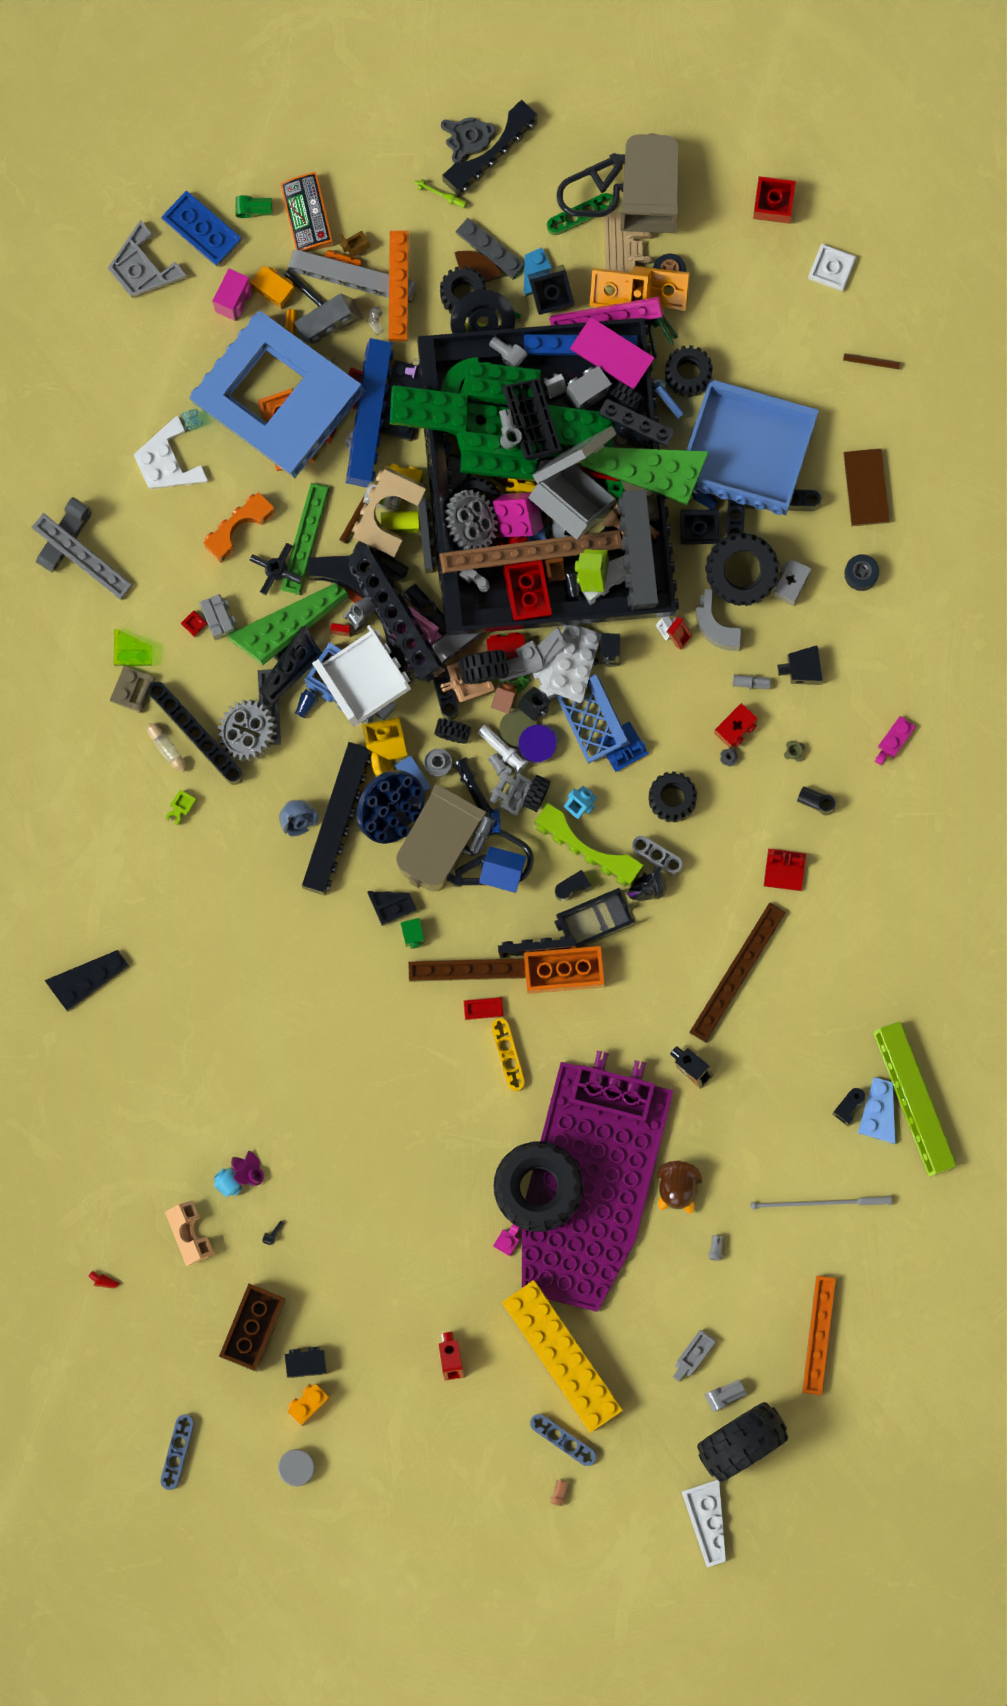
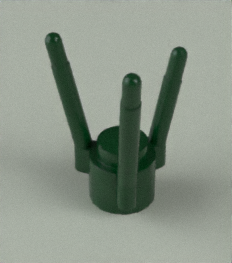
[645,314,678,358]

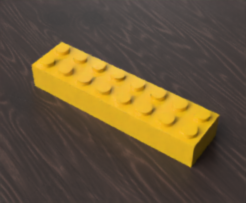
[501,1280,623,1433]

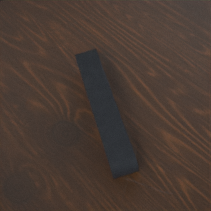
[149,681,243,785]

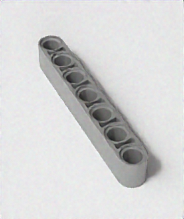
[288,250,417,303]

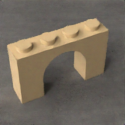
[352,467,427,557]

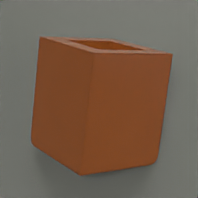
[543,557,566,584]

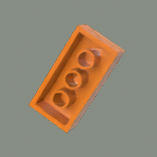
[524,946,604,994]

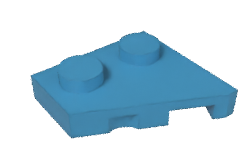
[524,247,552,297]

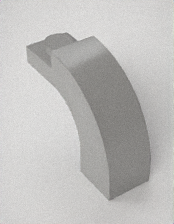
[696,589,741,651]

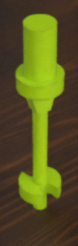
[414,179,467,209]

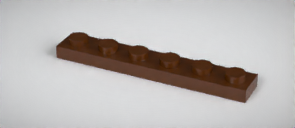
[408,958,525,982]

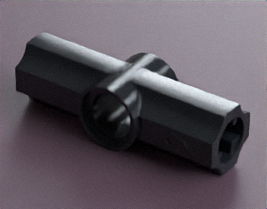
[353,541,409,582]
[403,583,447,635]

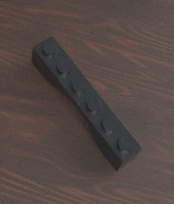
[442,99,538,196]

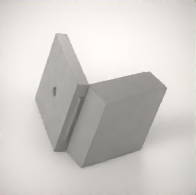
[528,426,617,540]

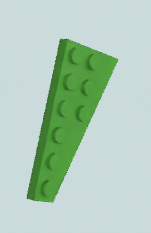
[227,583,349,665]

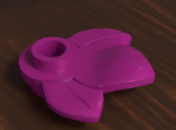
[231,1150,264,1186]

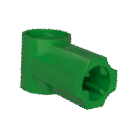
[235,195,272,218]

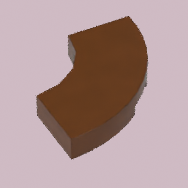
[454,251,501,282]

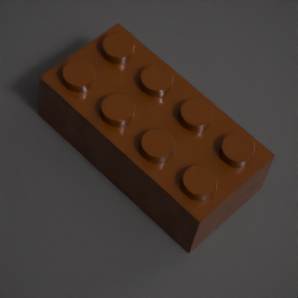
[219,1283,286,1372]

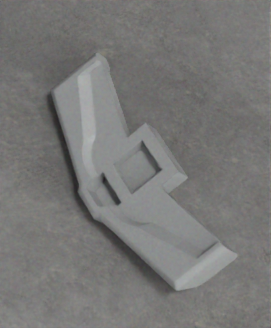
[500,627,567,682]

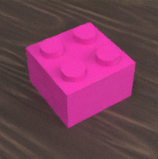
[212,268,253,321]
[493,492,544,537]

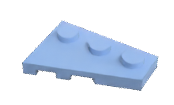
[858,1077,895,1144]

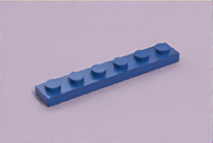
[524,335,638,355]

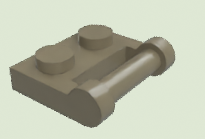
[110,666,156,713]

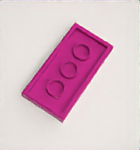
[570,317,654,390]

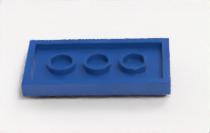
[161,191,242,267]

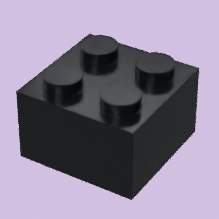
[527,265,575,315]

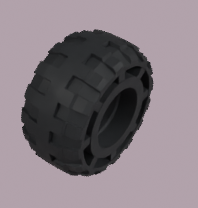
[493,1141,584,1232]
[697,1402,789,1482]

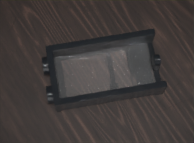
[554,887,635,948]

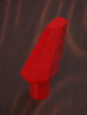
[88,1271,120,1289]

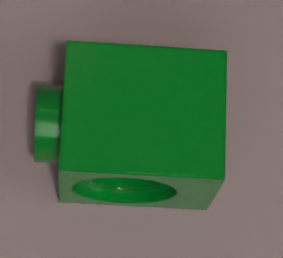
[400,918,425,949]

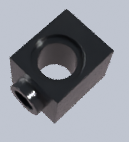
[517,686,551,721]

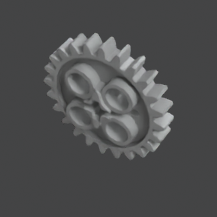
[445,490,498,550]
[217,699,277,762]

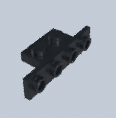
[598,399,675,448]

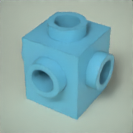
[564,785,597,819]

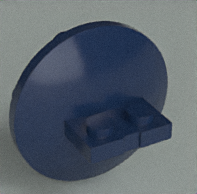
[357,770,424,844]

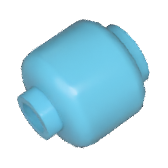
[213,1168,242,1197]

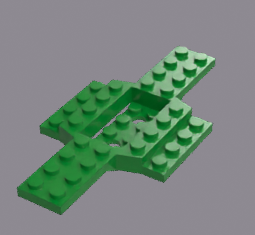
[390,361,614,481]

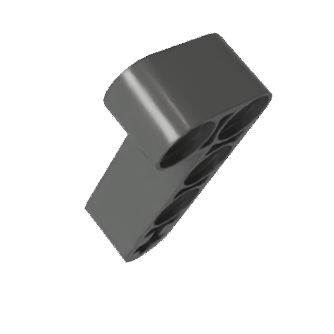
[36,497,92,573]

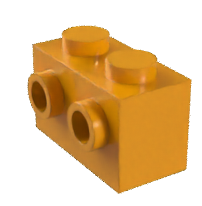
[287,1384,330,1426]

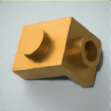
[339,231,371,257]

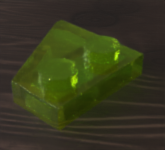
[113,629,152,666]

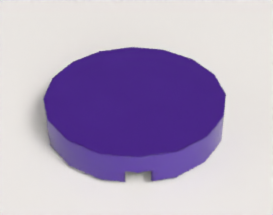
[519,725,556,763]

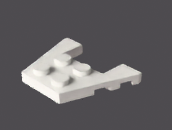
[134,416,208,490]

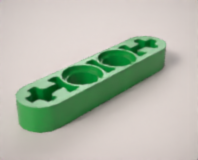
[547,193,613,235]

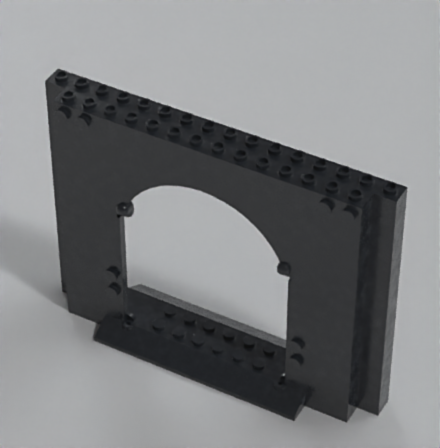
[417,318,679,636]

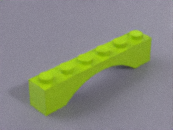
[535,803,644,887]

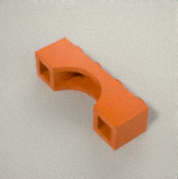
[203,492,275,563]

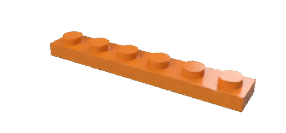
[388,231,409,341]
[802,1276,836,1396]

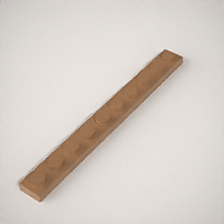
[439,530,622,573]

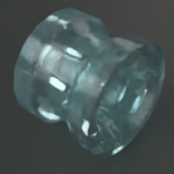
[181,409,203,431]

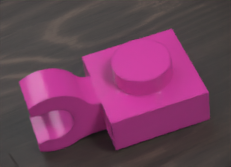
[493,1224,520,1256]

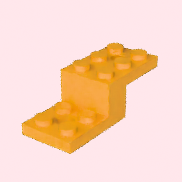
[589,266,690,311]

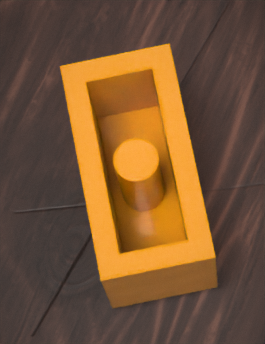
[250,266,295,309]

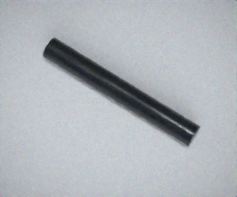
[284,269,325,307]

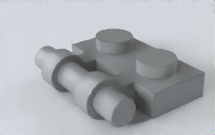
[459,569,490,592]
[489,767,532,816]

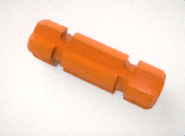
[325,250,362,267]

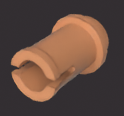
[550,1480,569,1506]

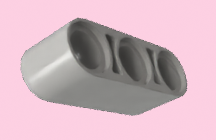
[432,633,483,664]
[632,836,682,876]

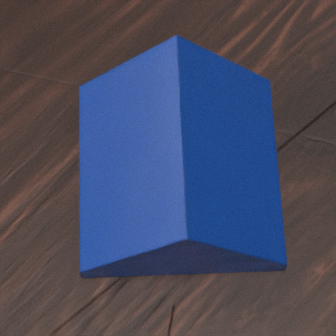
[479,846,527,893]

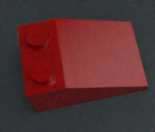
[503,560,552,621]

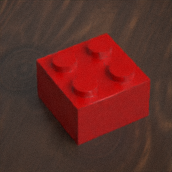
[753,176,796,224]

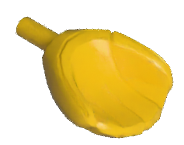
[371,752,395,776]

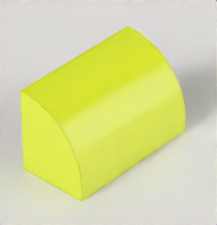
[381,510,420,534]

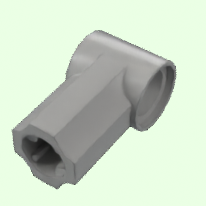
[704,1379,747,1412]

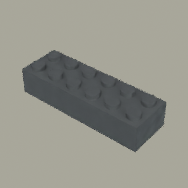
[617,490,658,612]

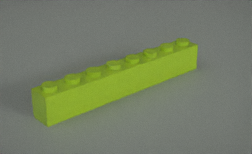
[873,1021,956,1177]

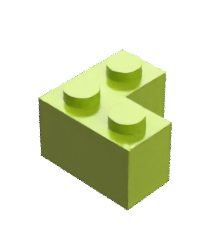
[575,549,609,592]

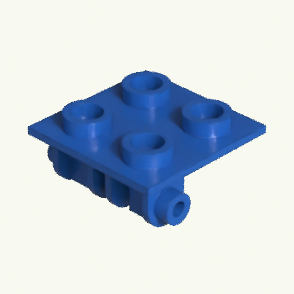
[597,721,649,773]

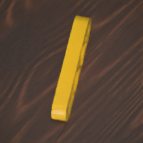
[492,1018,525,1092]

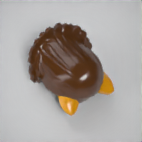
[656,1161,703,1214]

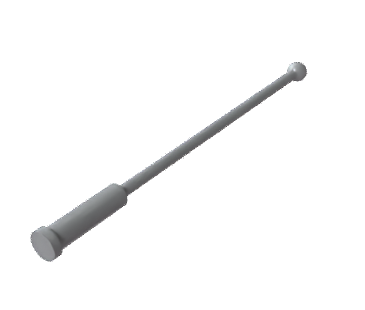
[750,1195,892,1210]

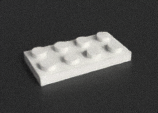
[545,624,601,703]

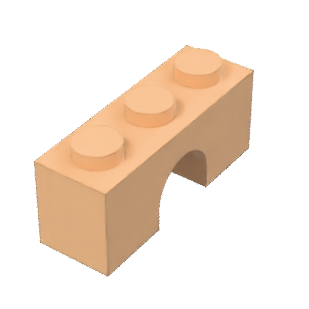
[165,1200,214,1266]

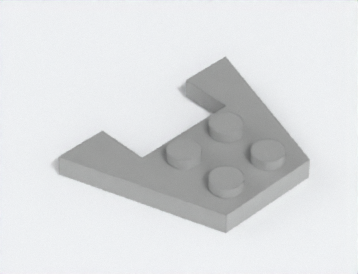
[108,220,187,298]

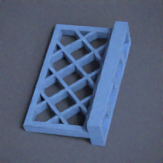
[556,675,631,764]

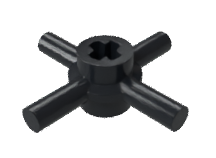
[250,543,303,596]

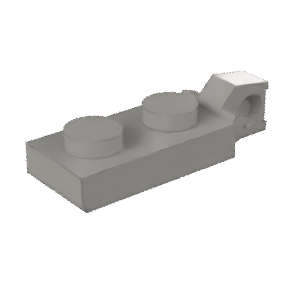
[673,1330,716,1381]

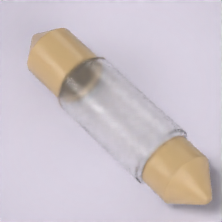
[147,723,185,772]

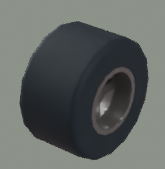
[844,554,879,591]

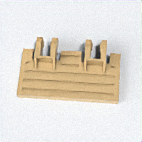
[604,213,652,288]

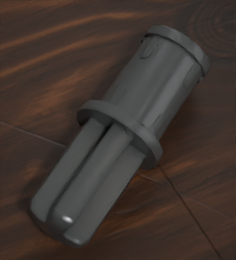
[470,815,495,854]

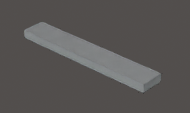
[31,513,132,600]

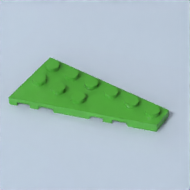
[581,447,709,505]

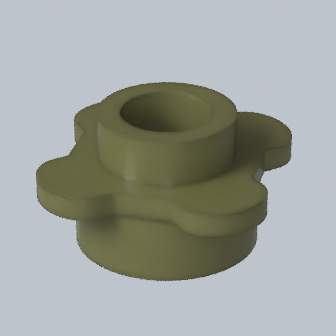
[784,741,805,762]

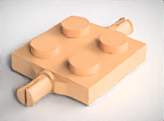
[441,662,495,703]

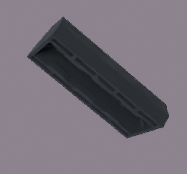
[502,378,561,461]

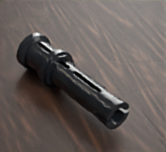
[452,757,491,812]

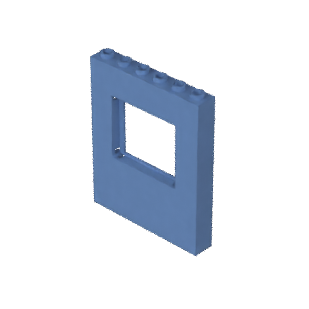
[189,310,366,479]

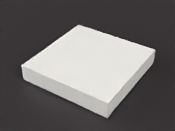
[808,244,856,292]

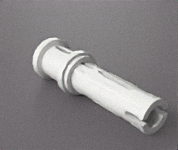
[478,724,528,773]

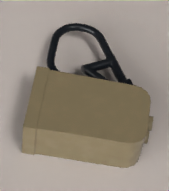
[557,133,678,233]
[396,784,534,891]

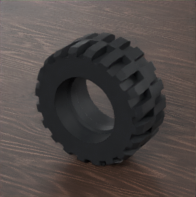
[705,532,780,606]

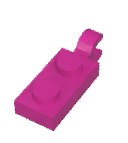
[875,716,916,766]

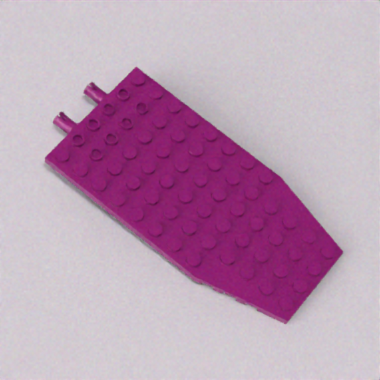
[522,1051,673,1312]

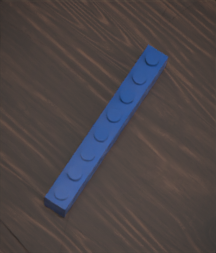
[345,338,394,488]

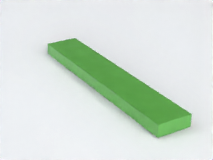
[281,483,329,595]

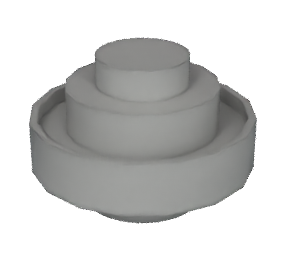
[424,749,452,777]

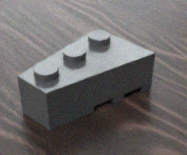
[294,293,363,344]

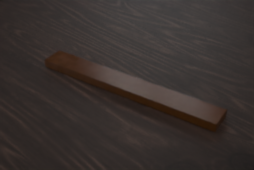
[689,902,786,1043]

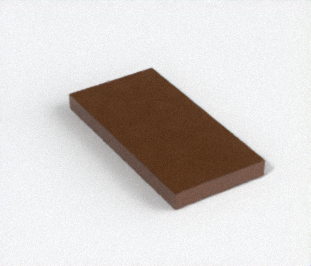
[843,448,889,527]

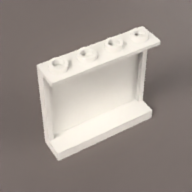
[312,625,411,727]

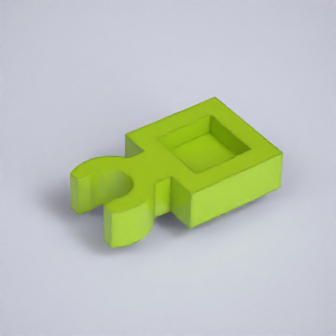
[166,790,197,826]

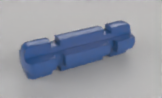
[489,808,501,833]

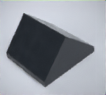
[680,509,719,544]

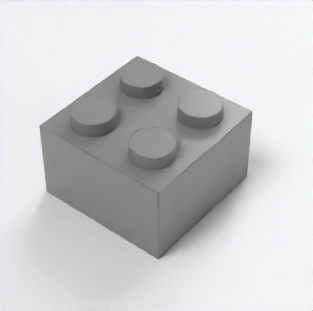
[565,366,611,410]

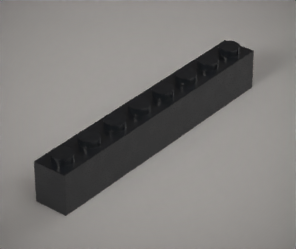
[302,742,372,896]

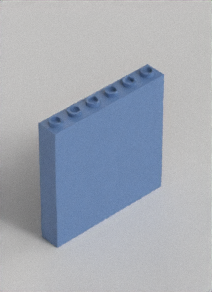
[687,379,819,516]

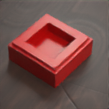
[181,610,208,637]
[330,623,351,637]

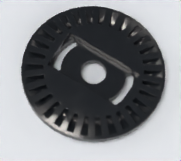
[450,289,515,333]

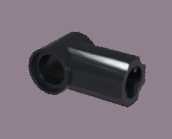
[797,786,835,815]

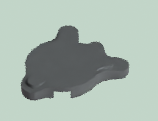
[441,117,495,163]

